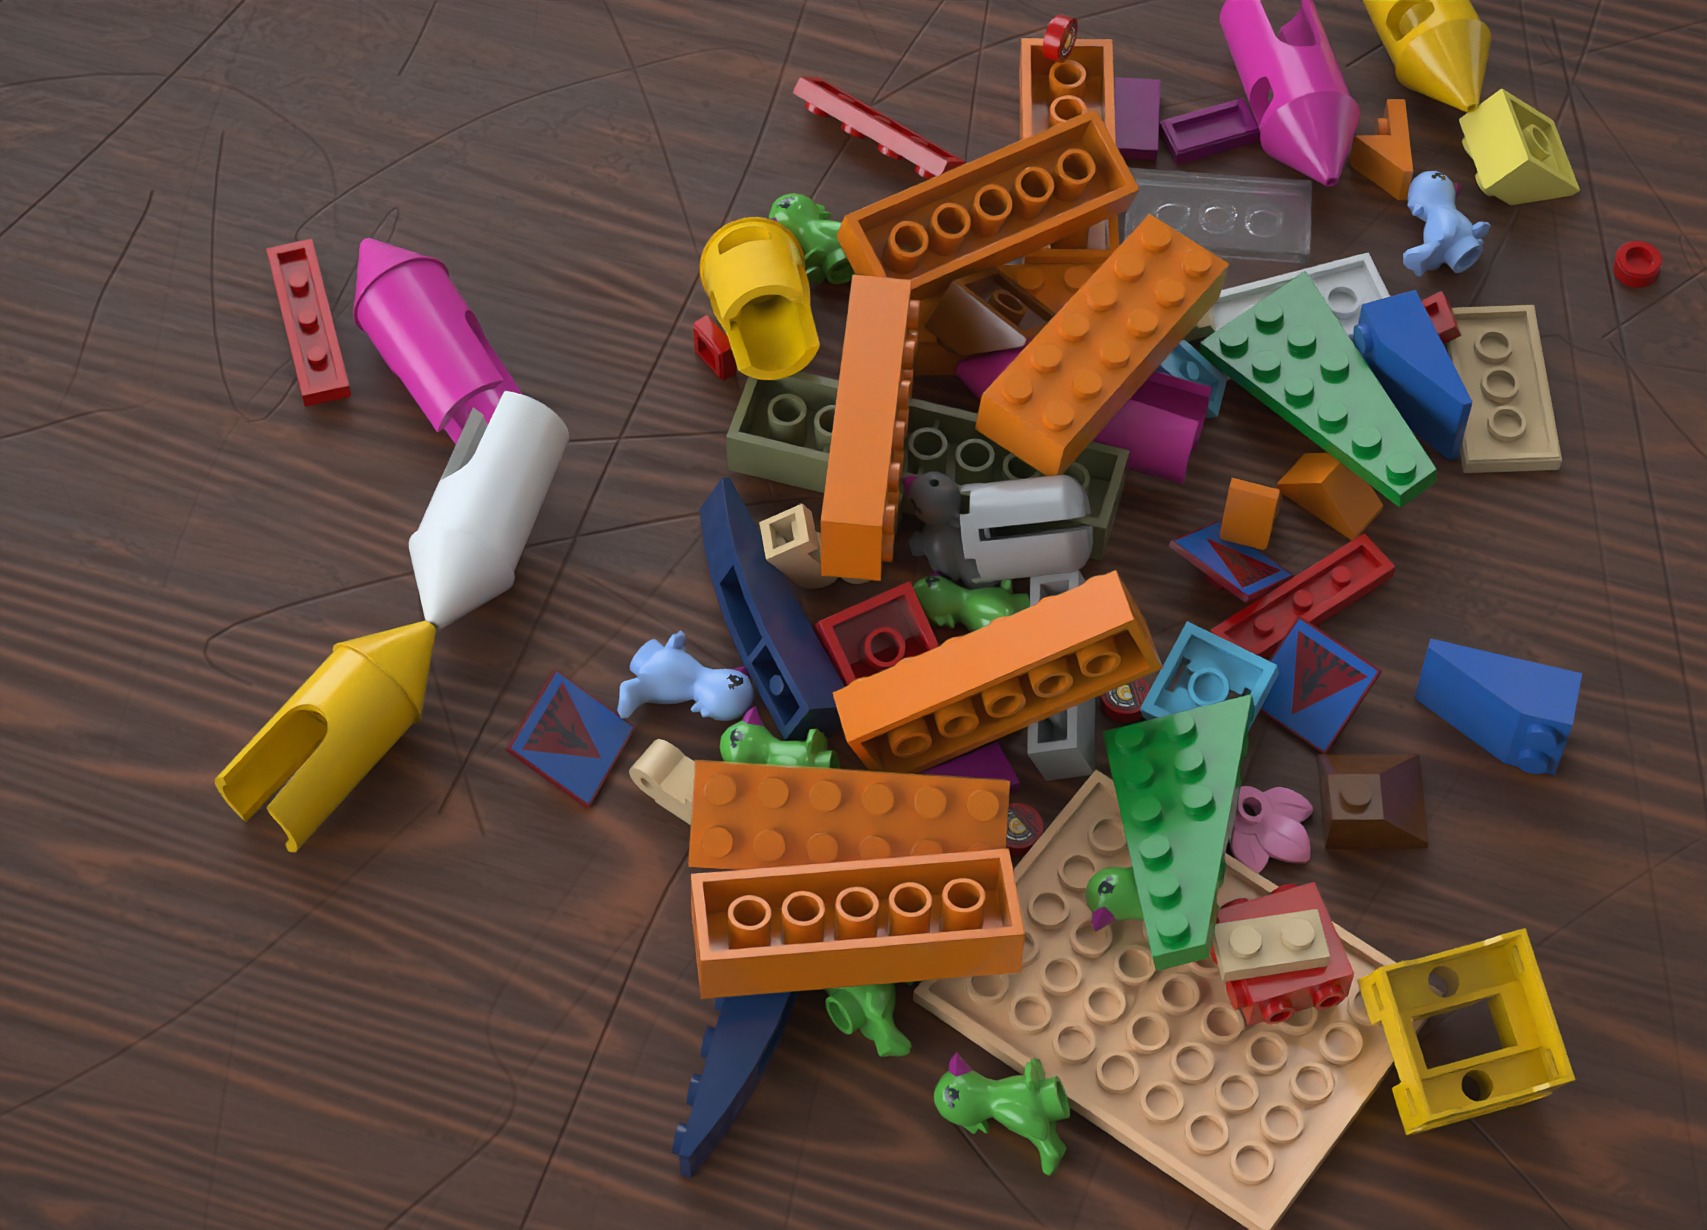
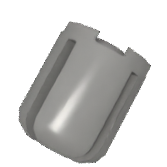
[960,474,1093,584]

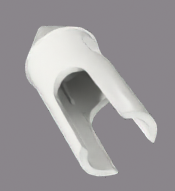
[409,391,569,631]

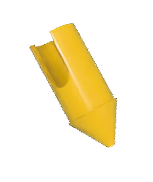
[1362,0,1491,113]
[700,217,820,380]
[215,621,436,852]

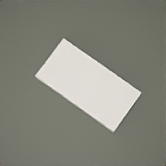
[1206,252,1390,380]

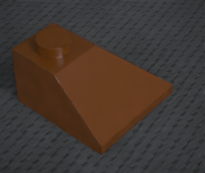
[925,266,1056,356]
[1317,754,1428,849]

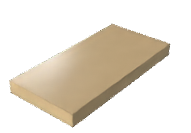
[1443,305,1562,473]

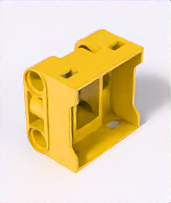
[1357,928,1575,1136]

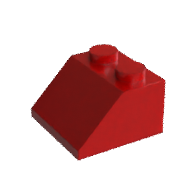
[812,581,939,687]

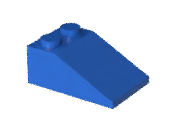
[1354,290,1473,460]
[1415,638,1583,775]

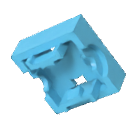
[1140,621,1279,731]

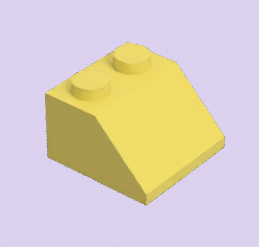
[1459,89,1580,205]

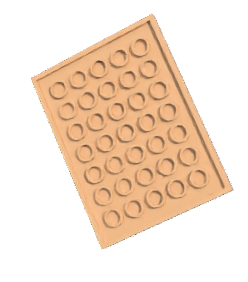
[913,770,1444,1230]

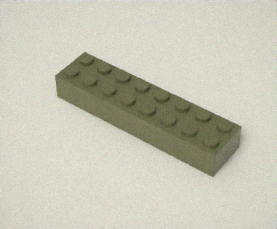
[726,371,1130,561]

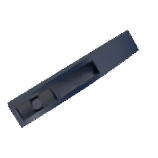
[699,478,845,741]
[672,991,799,1178]

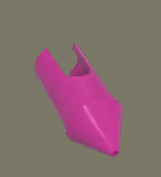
[1219,0,1360,187]
[353,238,523,444]
[956,345,1212,485]

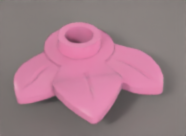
[1230,786,1314,874]

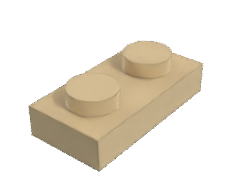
[1212,909,1330,982]

